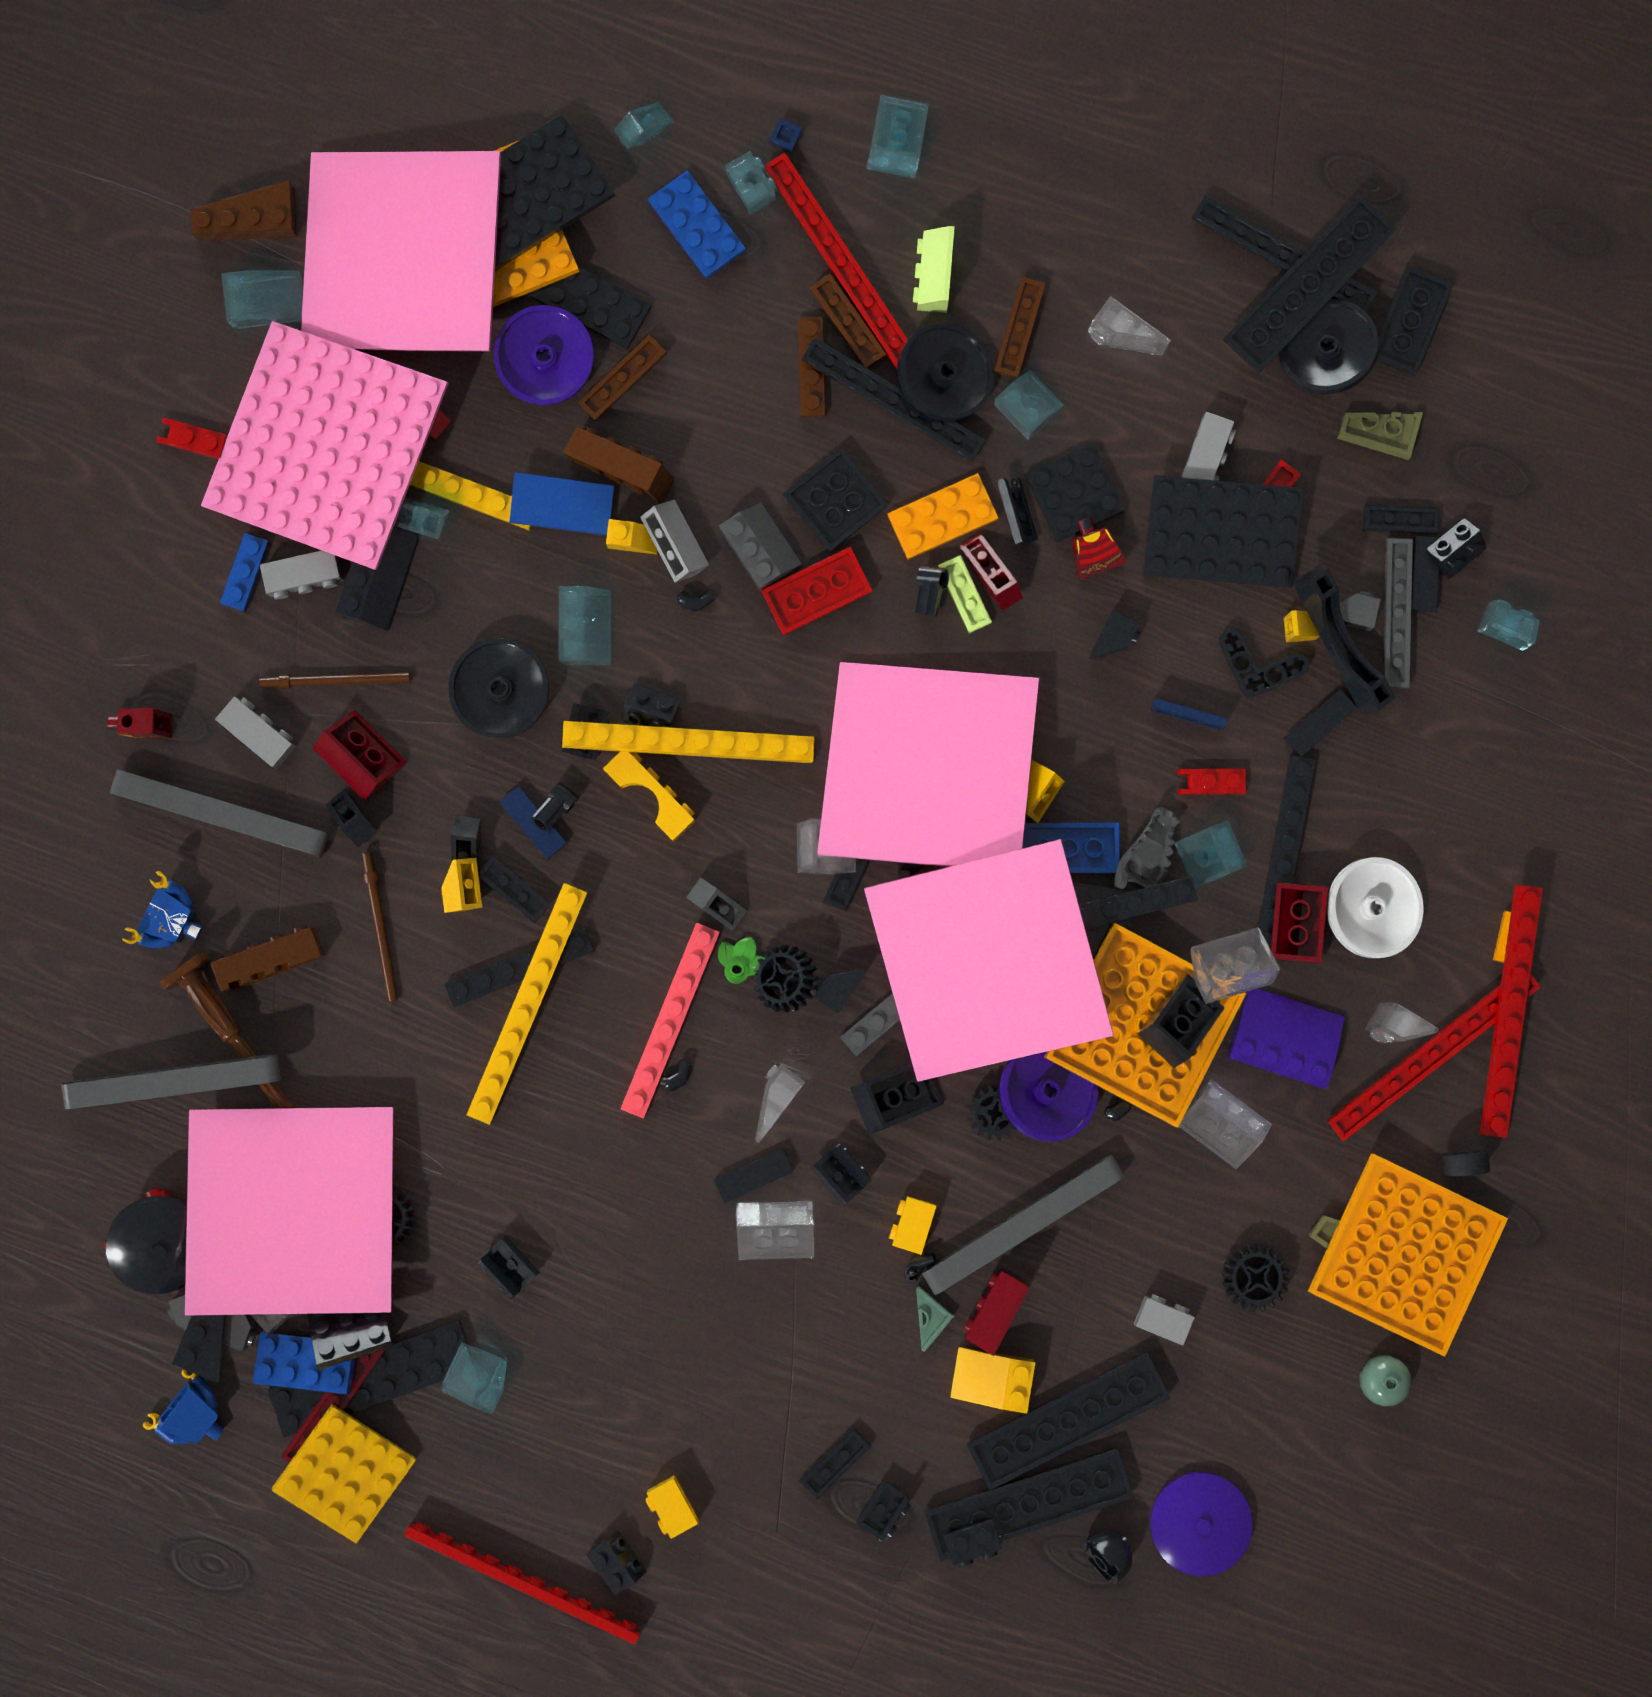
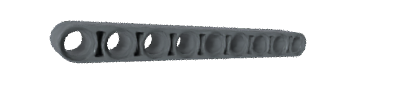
[109,769,329,857]
[61,1054,281,1109]
[921,1154,1125,1295]

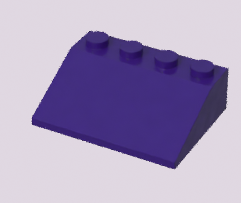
[1226,986,1345,1089]

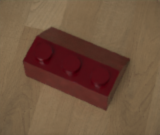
[312,710,407,801]
[1270,883,1329,964]
[963,1269,1030,1356]

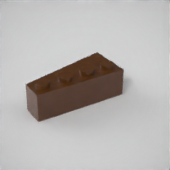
[191,180,297,242]
[563,426,675,504]
[210,925,325,992]

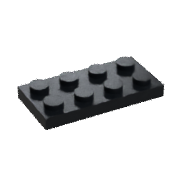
[1376,265,1453,377]

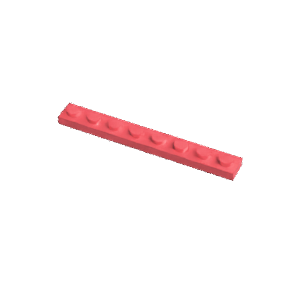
[621,923,720,1119]

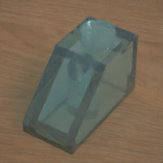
[613,102,673,150]

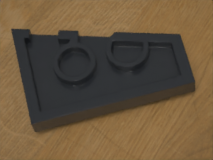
[172,1315,226,1383]

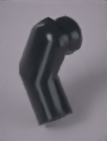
[677,590,715,612]
[660,1060,692,1092]
[1104,1098,1131,1121]
[904,1252,936,1284]

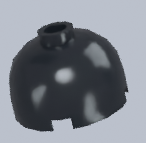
[1083,1531,1132,1584]

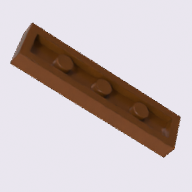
[810,274,886,369]
[994,276,1046,379]
[798,317,825,418]
[578,334,667,422]

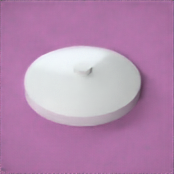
[1327,857,1423,958]

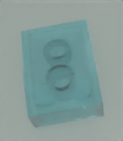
[867,95,929,179]
[221,270,303,329]

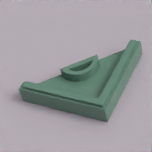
[916,1285,954,1352]

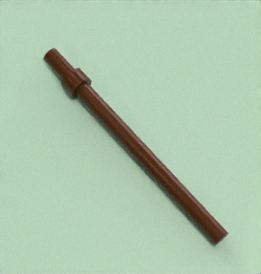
[259,672,410,689]
[362,852,398,1002]

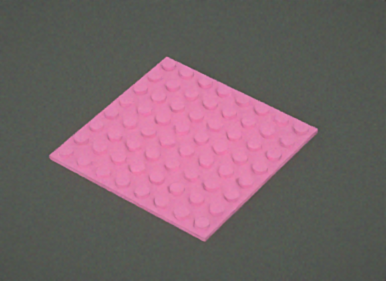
[301,151,501,351]
[201,321,449,570]
[817,662,1039,867]
[864,839,1113,1082]
[185,1107,394,1315]

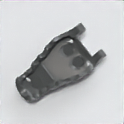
[1114,807,1180,889]

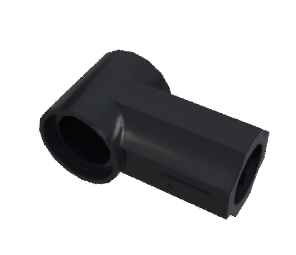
[915,565,949,616]
[531,781,580,832]

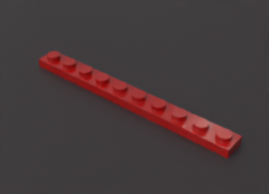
[764,152,908,370]
[1480,885,1543,1138]
[1326,973,1541,1142]
[404,1522,641,1645]

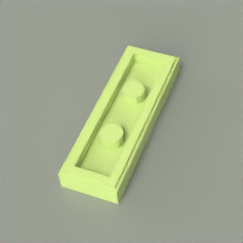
[938,555,992,634]

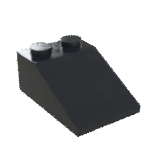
[1138,974,1225,1068]
[850,1063,943,1134]

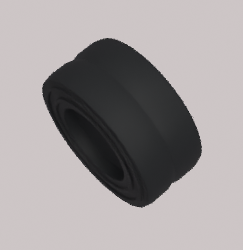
[1442,1150,1490,1176]

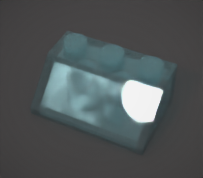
[559,586,611,665]

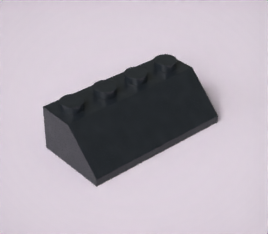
[336,526,419,631]

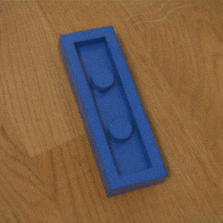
[220,533,270,612]

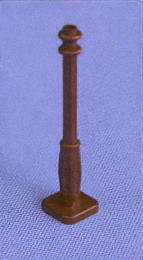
[159,952,295,1109]

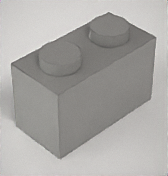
[1133,1294,1195,1346]

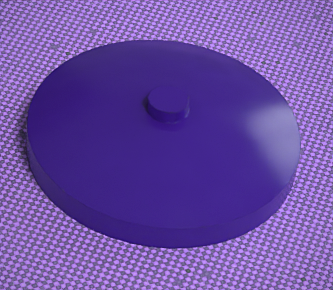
[494,305,594,406]
[1000,1051,1098,1142]
[1150,1472,1253,1576]

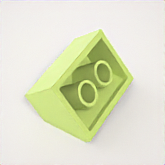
[913,226,955,313]

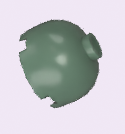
[1359,1355,1412,1406]

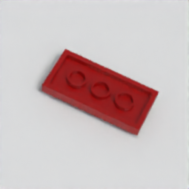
[761,547,873,636]

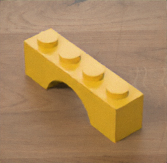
[603,751,695,842]

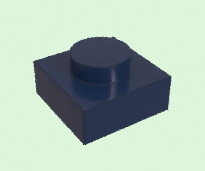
[770,118,802,153]

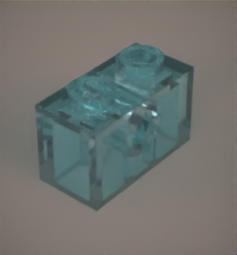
[724,151,777,214]
[394,497,450,540]

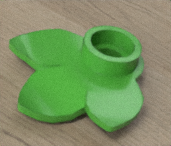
[718,937,765,984]

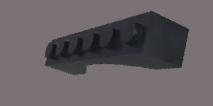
[1292,567,1396,713]

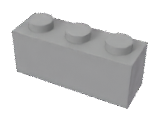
[1182,412,1236,480]
[640,500,709,583]
[260,550,343,600]
[215,696,296,769]

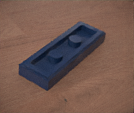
[1151,698,1228,730]
[499,786,567,859]

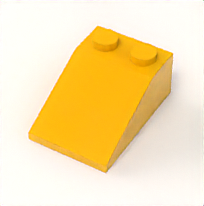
[950,1347,1035,1413]

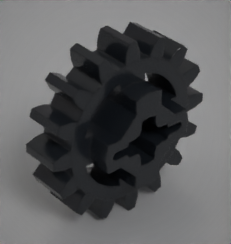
[967,1086,1017,1141]

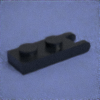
[998,477,1038,544]

